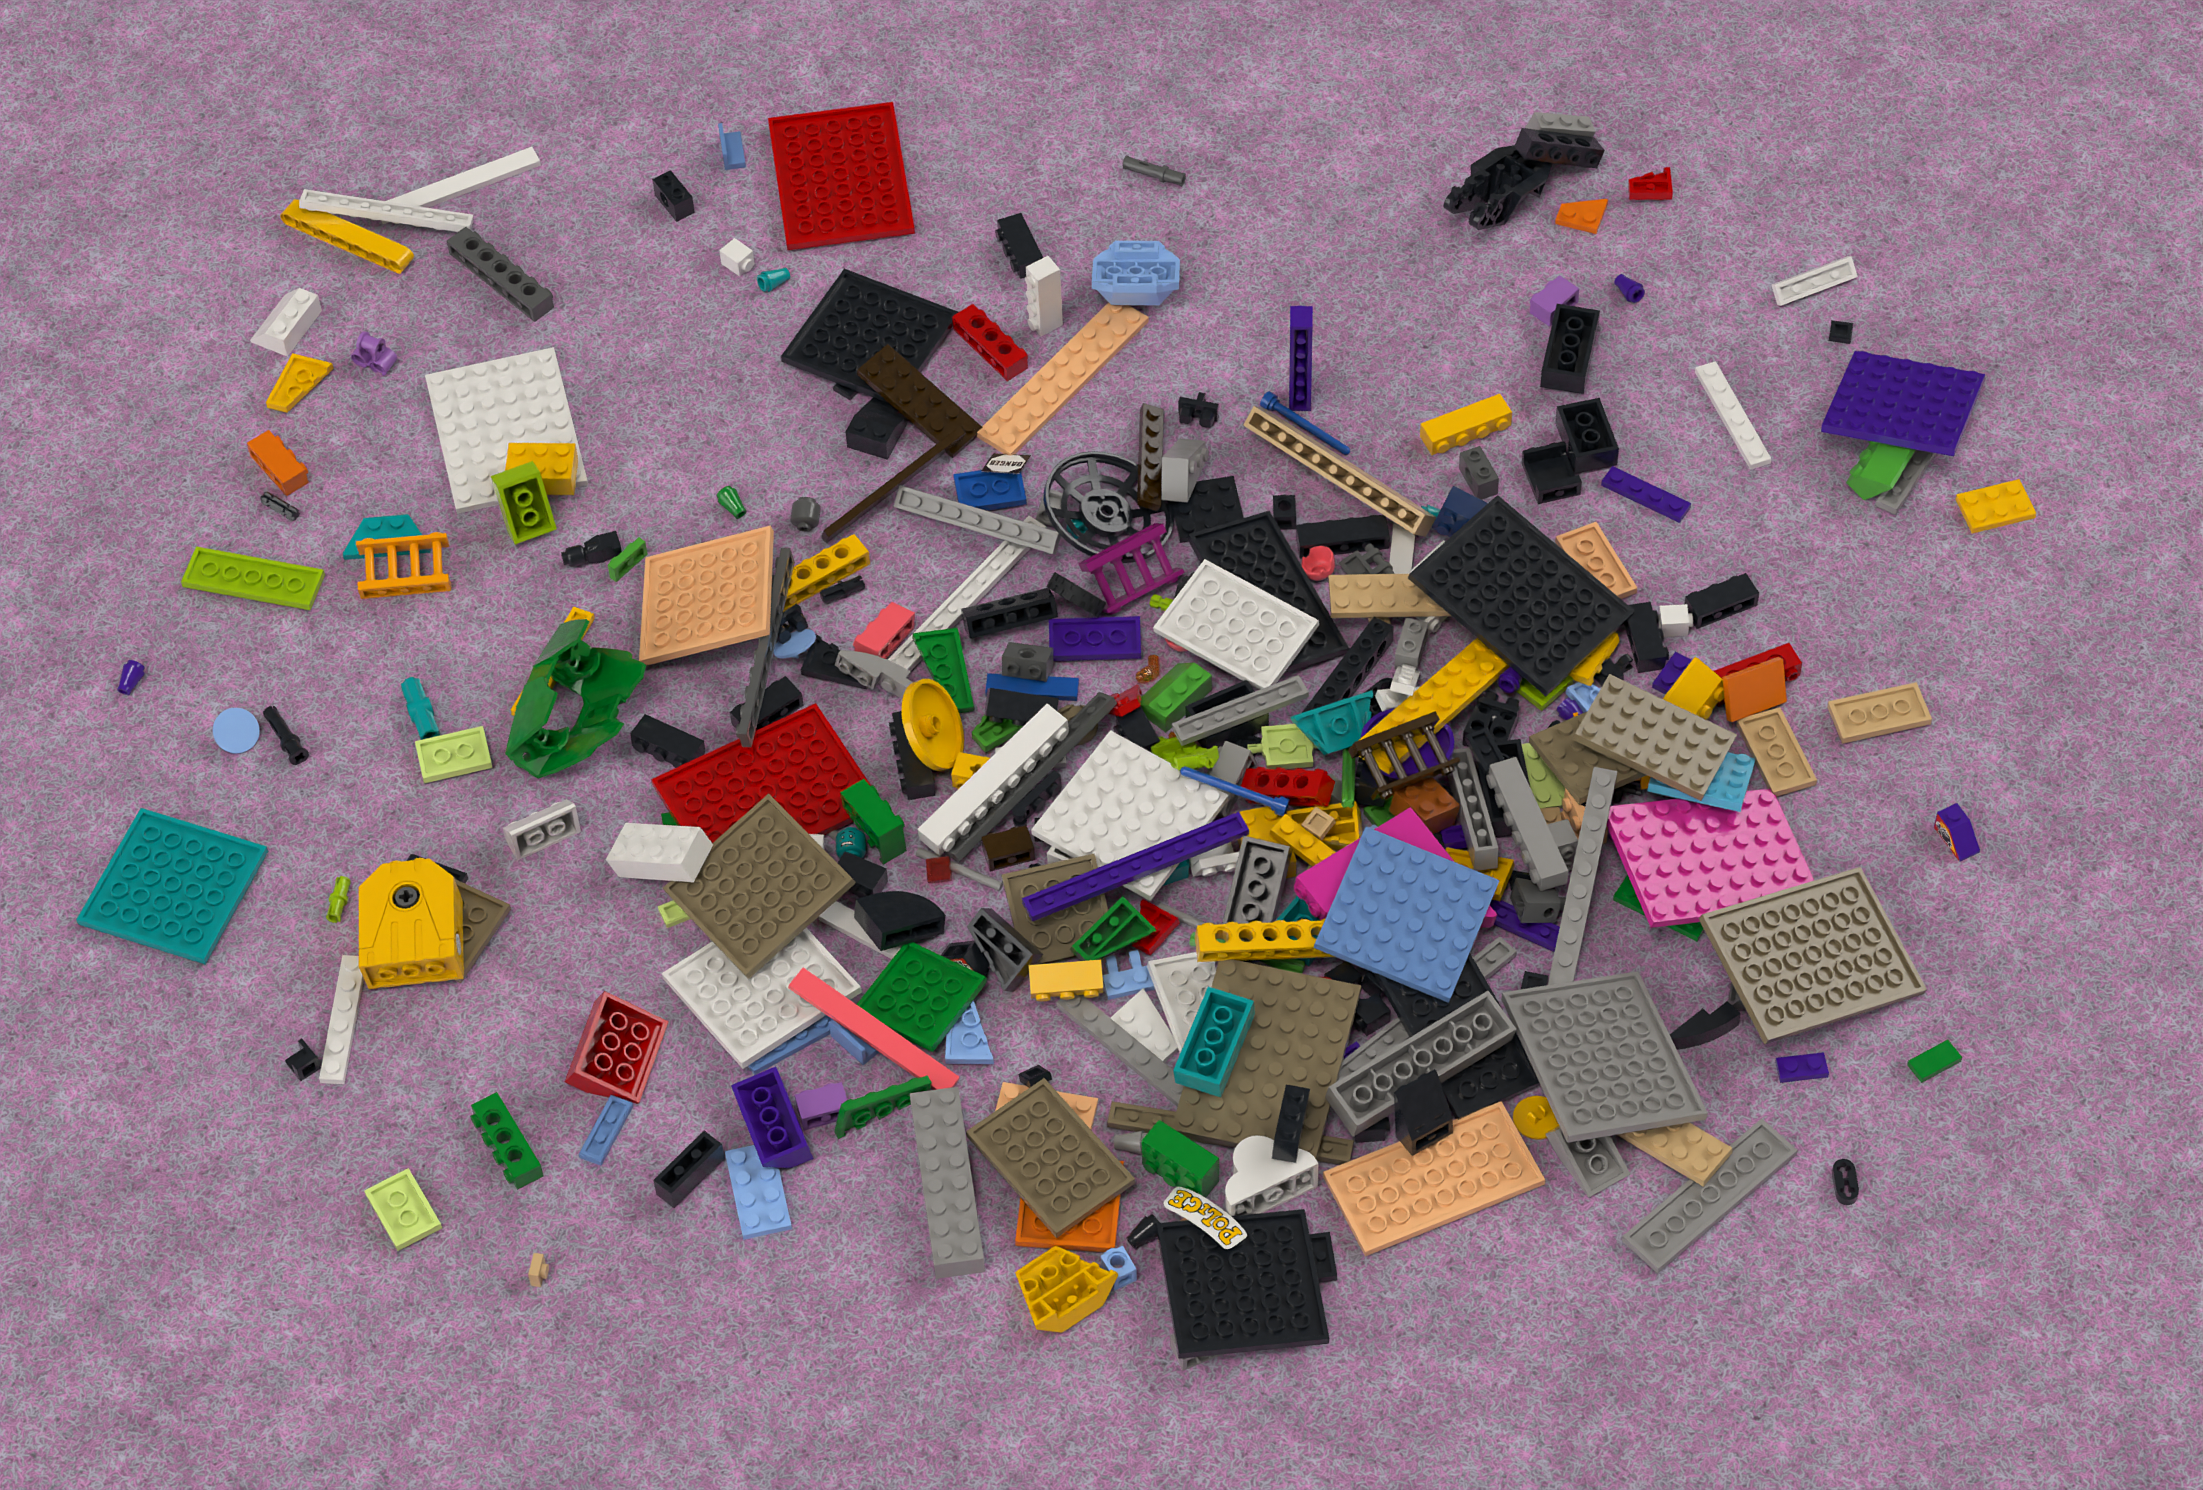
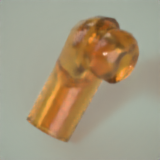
[1136,655,1159,683]

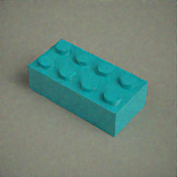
[1173,986,1255,1097]

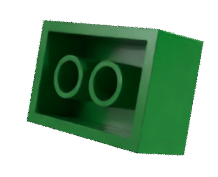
[1141,1120,1219,1198]

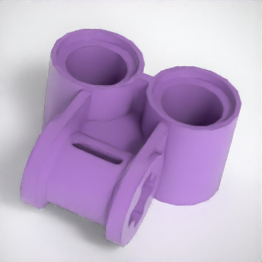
[351,331,397,376]

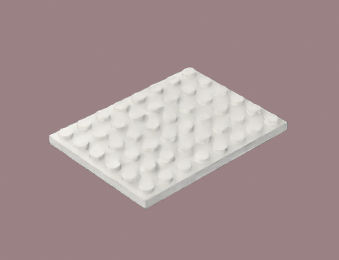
[425,347,588,514]

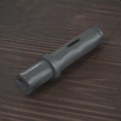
[1122,156,1186,187]

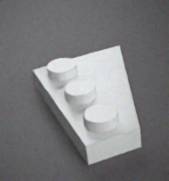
[1111,988,1179,1063]

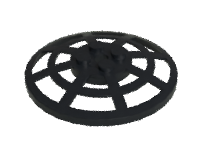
[1043,451,1174,563]

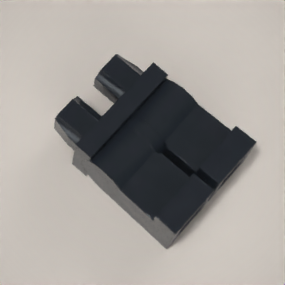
[1462,691,1519,747]

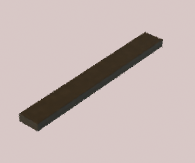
[821,427,965,543]

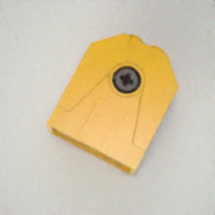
[359,858,464,989]

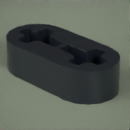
[1832,1159,1859,1205]

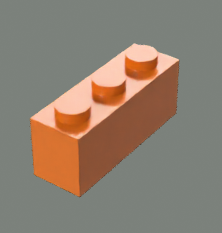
[247,430,309,496]

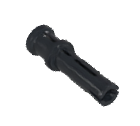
[263,706,309,765]

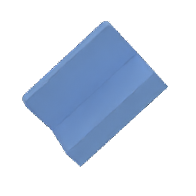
[718,123,746,170]
[829,1020,879,1066]

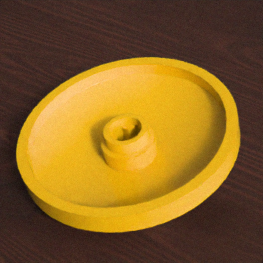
[901,679,964,771]

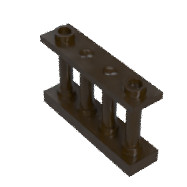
[1348,711,1460,800]

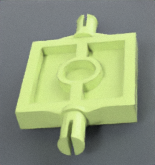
[1247,724,1317,769]

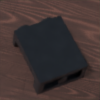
[1521,441,1582,504]

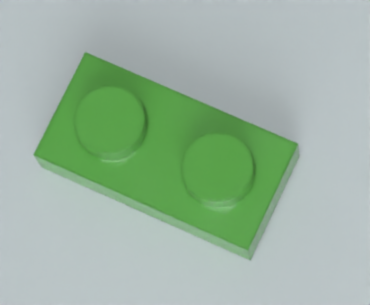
[608,537,648,582]

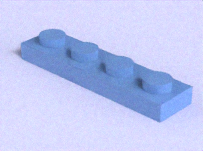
[748,1015,833,1075]

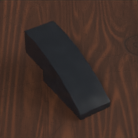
[1669,1001,1741,1050]

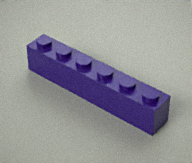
[1289,305,1313,411]

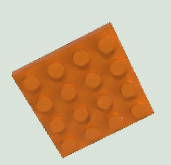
[1015,1161,1124,1252]

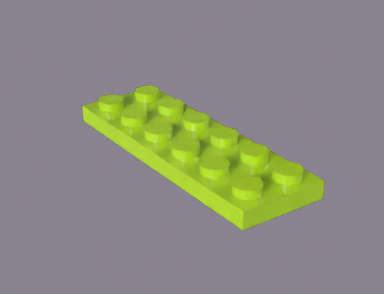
[181,546,325,610]

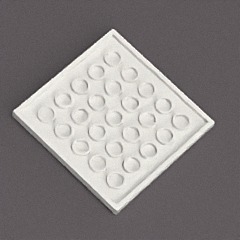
[1031,730,1228,901]
[662,928,862,1069]

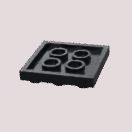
[1171,476,1244,543]

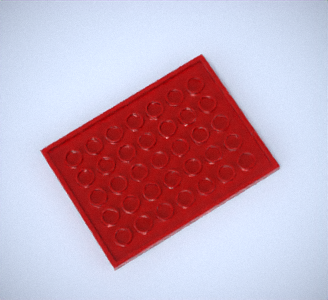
[768,102,915,251]
[651,703,871,843]

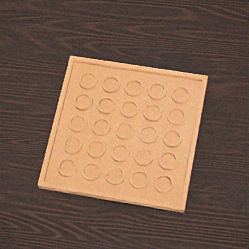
[639,526,774,666]

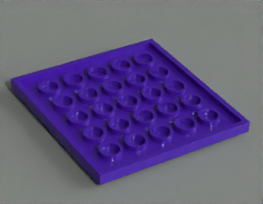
[1821,351,1985,457]

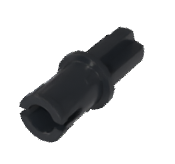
[820,575,865,603]

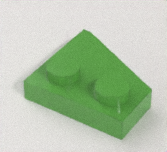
[972,714,1023,753]

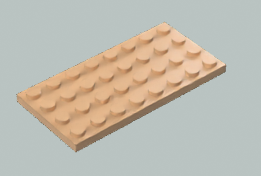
[1323,1101,1545,1257]

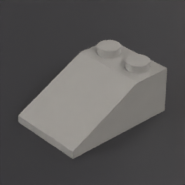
[1545,1126,1630,1198]

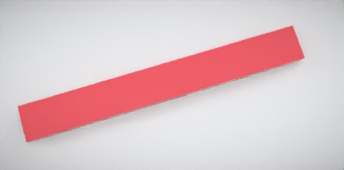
[788,967,960,1090]

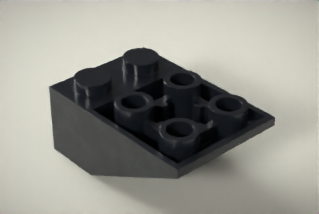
[1394,1069,1453,1156]

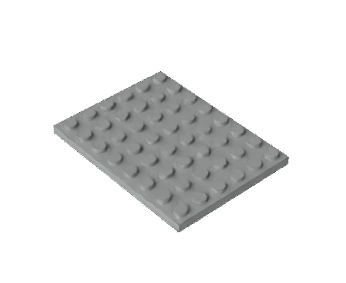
[1501,971,1708,1143]

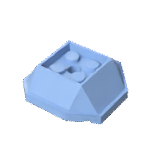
[1092,241,1180,305]

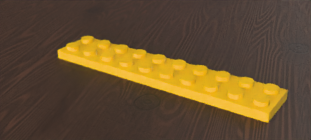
[1358,638,1510,774]

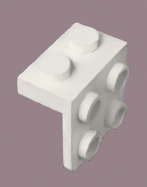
[1189,842,1239,877]

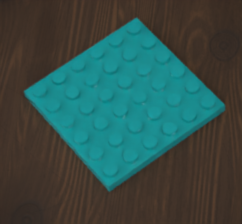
[76,808,268,965]

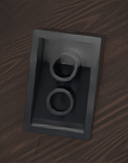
[845,398,909,460]

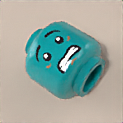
[836,827,866,858]

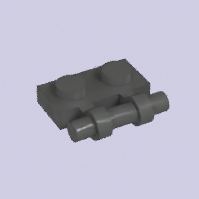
[1339,544,1395,575]

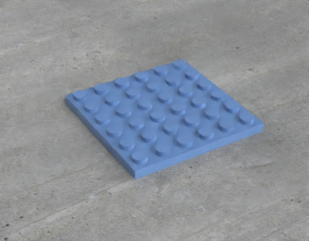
[1314,827,1499,1003]

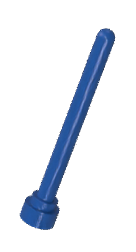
[1260,391,1350,455]
[1180,766,1290,817]

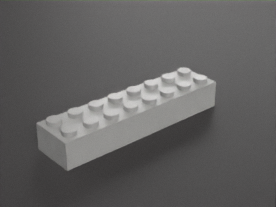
[1325,991,1516,1137]
[910,1087,985,1279]

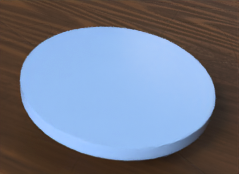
[774,629,816,659]
[213,708,259,754]

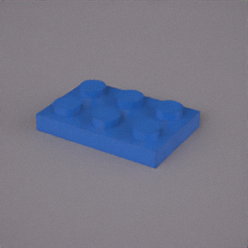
[953,470,1027,511]

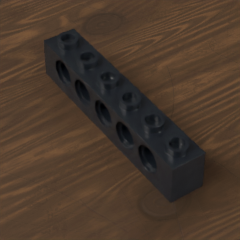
[1302,617,1394,713]

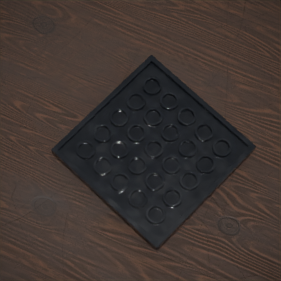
[781,269,958,404]
[1156,1209,1330,1359]

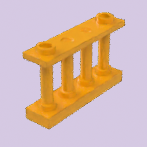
[356,532,451,599]

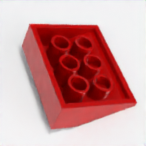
[564,991,669,1104]

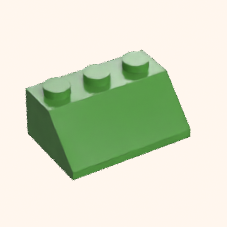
[1846,441,1916,500]
[1140,662,1212,733]

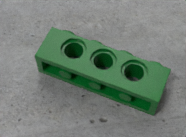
[470,1092,544,1190]

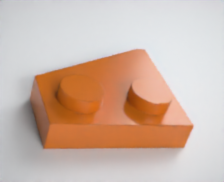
[1555,199,1608,234]

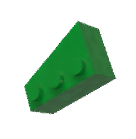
[840,779,907,865]
[1070,896,1156,961]

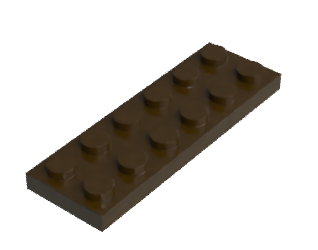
[857,344,983,458]

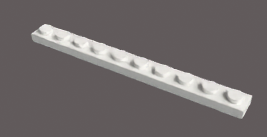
[888,516,1047,671]

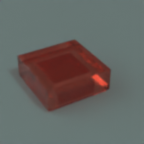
[926,856,952,884]

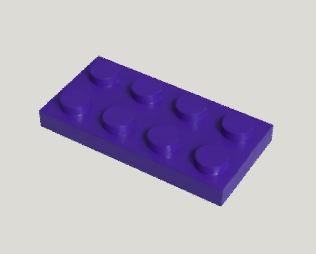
[1049,616,1141,661]

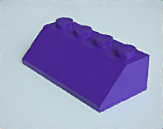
[731,1066,814,1168]

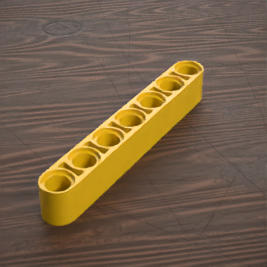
[280,199,414,274]

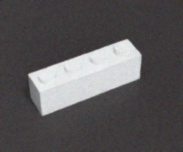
[1025,256,1063,336]

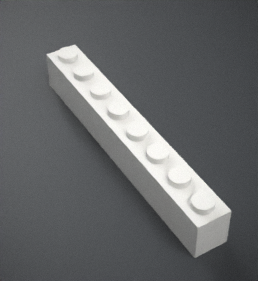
[917,704,1069,856]

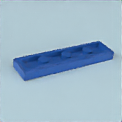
[985,673,1079,701]

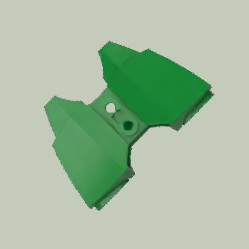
[505,619,646,779]

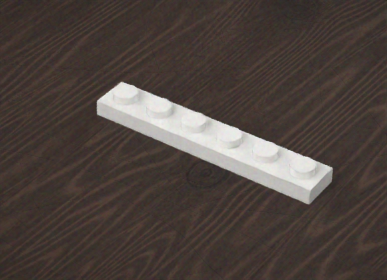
[1695,361,1771,470]
[319,955,364,1084]

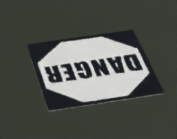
[981,453,1031,474]

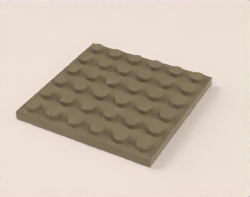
[663,793,855,979]

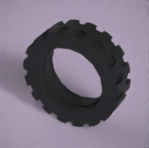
[1046,572,1106,617]

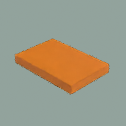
[1722,657,1787,722]

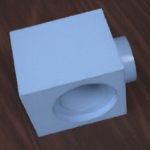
[1101,1246,1137,1291]

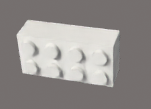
[606,823,713,882]

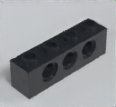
[1514,128,1605,169]
[961,588,1058,639]

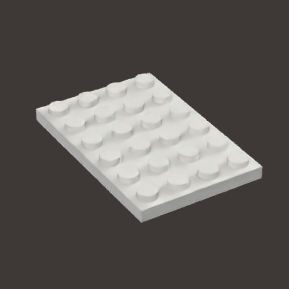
[1153,559,1319,690]

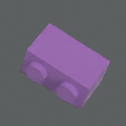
[1530,275,1579,327]
[795,1082,847,1131]

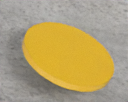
[1513,1096,1559,1140]

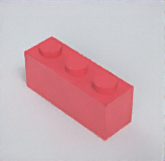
[853,602,915,659]

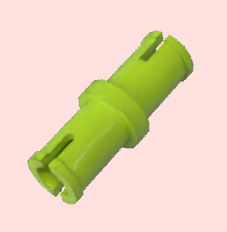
[326,876,351,923]

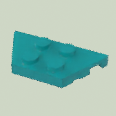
[343,514,430,560]
[1290,690,1373,755]

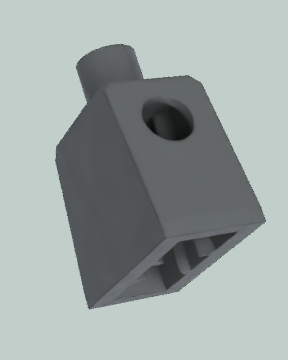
[1510,878,1566,923]

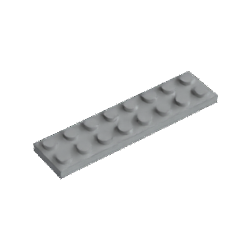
[1622,1119,1798,1274]

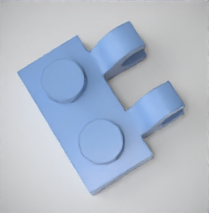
[1102,950,1155,1000]

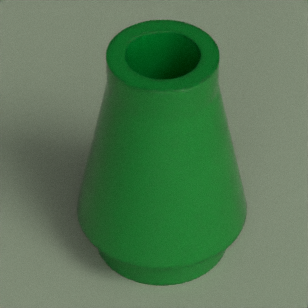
[716,486,747,519]

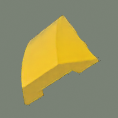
[1015,1246,1118,1333]

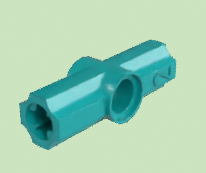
[401,677,440,740]

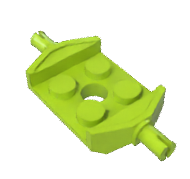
[1151,736,1219,770]

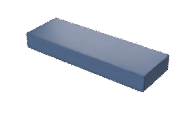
[579,1095,633,1166]

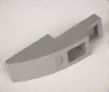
[835,650,913,699]

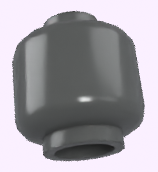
[790,497,821,532]

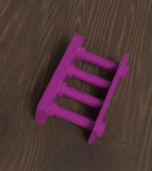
[1078,523,1185,615]

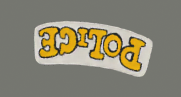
[1164,1187,1247,1249]

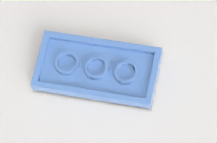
[725,1145,792,1240]

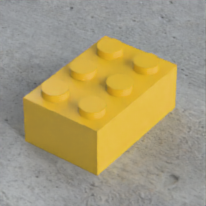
[505,443,578,495]
[1235,806,1296,878]

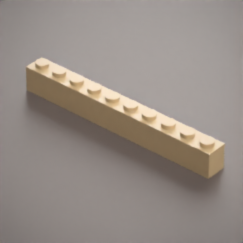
[1244,406,1436,537]

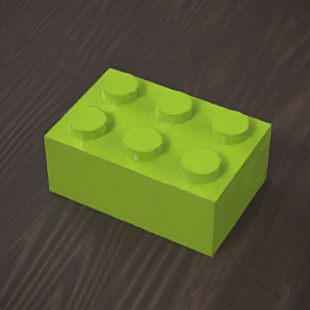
[491,461,557,544]

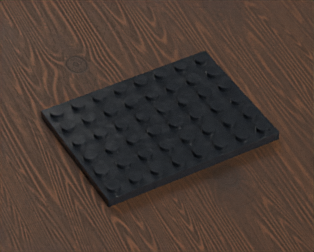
[1408,495,1635,696]

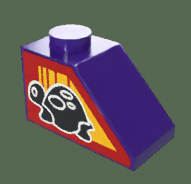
[1934,803,1980,862]

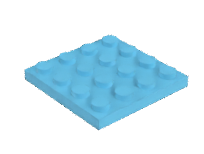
[1647,752,1755,812]

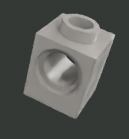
[1035,489,1063,527]

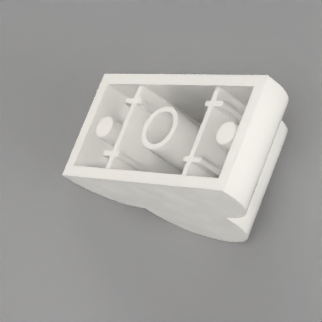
[1225,1136,1318,1216]

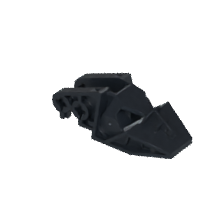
[1443,145,1553,230]

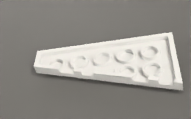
[1147,952,1216,1053]

